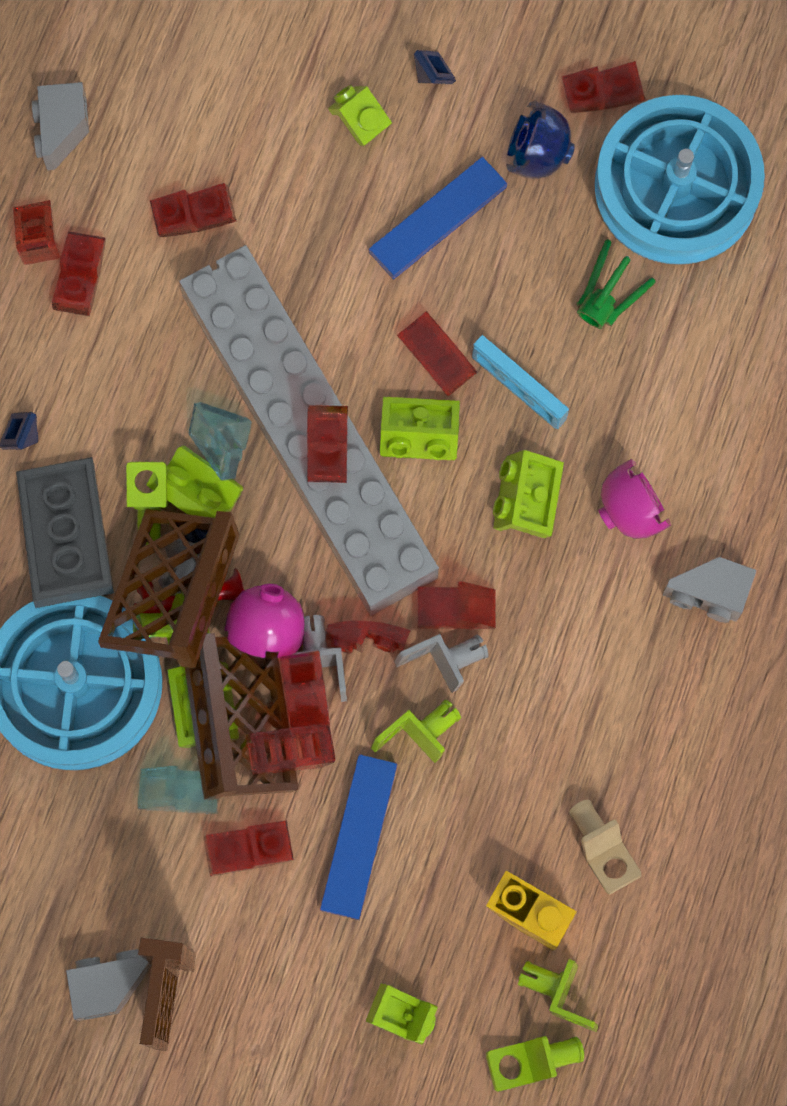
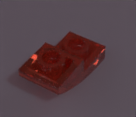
[562,61,646,113]
[150,183,237,237]
[52,231,106,316]
[397,311,478,396]
[325,620,411,654]
[203,820,294,877]

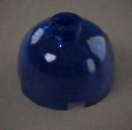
[506,100,575,179]

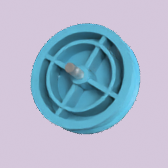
[594,95,765,264]
[0,596,162,770]

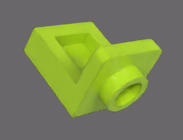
[328,85,392,146]
[365,983,438,1045]

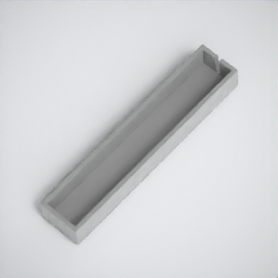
[179,245,439,616]

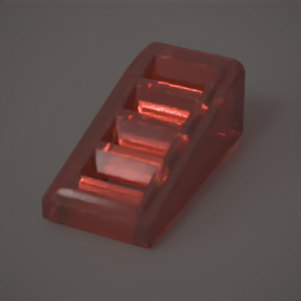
[246,724,336,774]

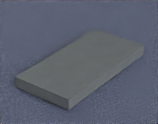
[16,457,114,608]

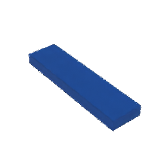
[369,156,507,280]
[320,754,397,920]

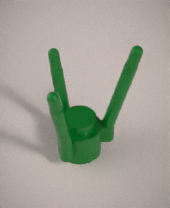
[577,239,656,329]

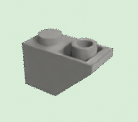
[32,82,89,171]
[663,557,757,623]
[66,949,151,1021]

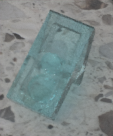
[188,402,252,481]
[137,766,219,814]

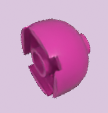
[598,459,671,539]
[225,583,305,658]

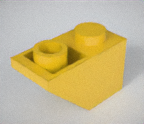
[486,871,577,951]

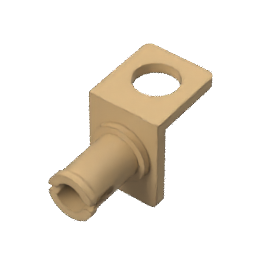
[569,800,641,894]

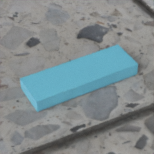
[472,335,569,429]

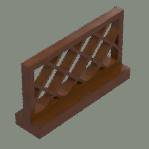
[98,509,240,668]
[185,633,299,800]
[138,937,196,1051]

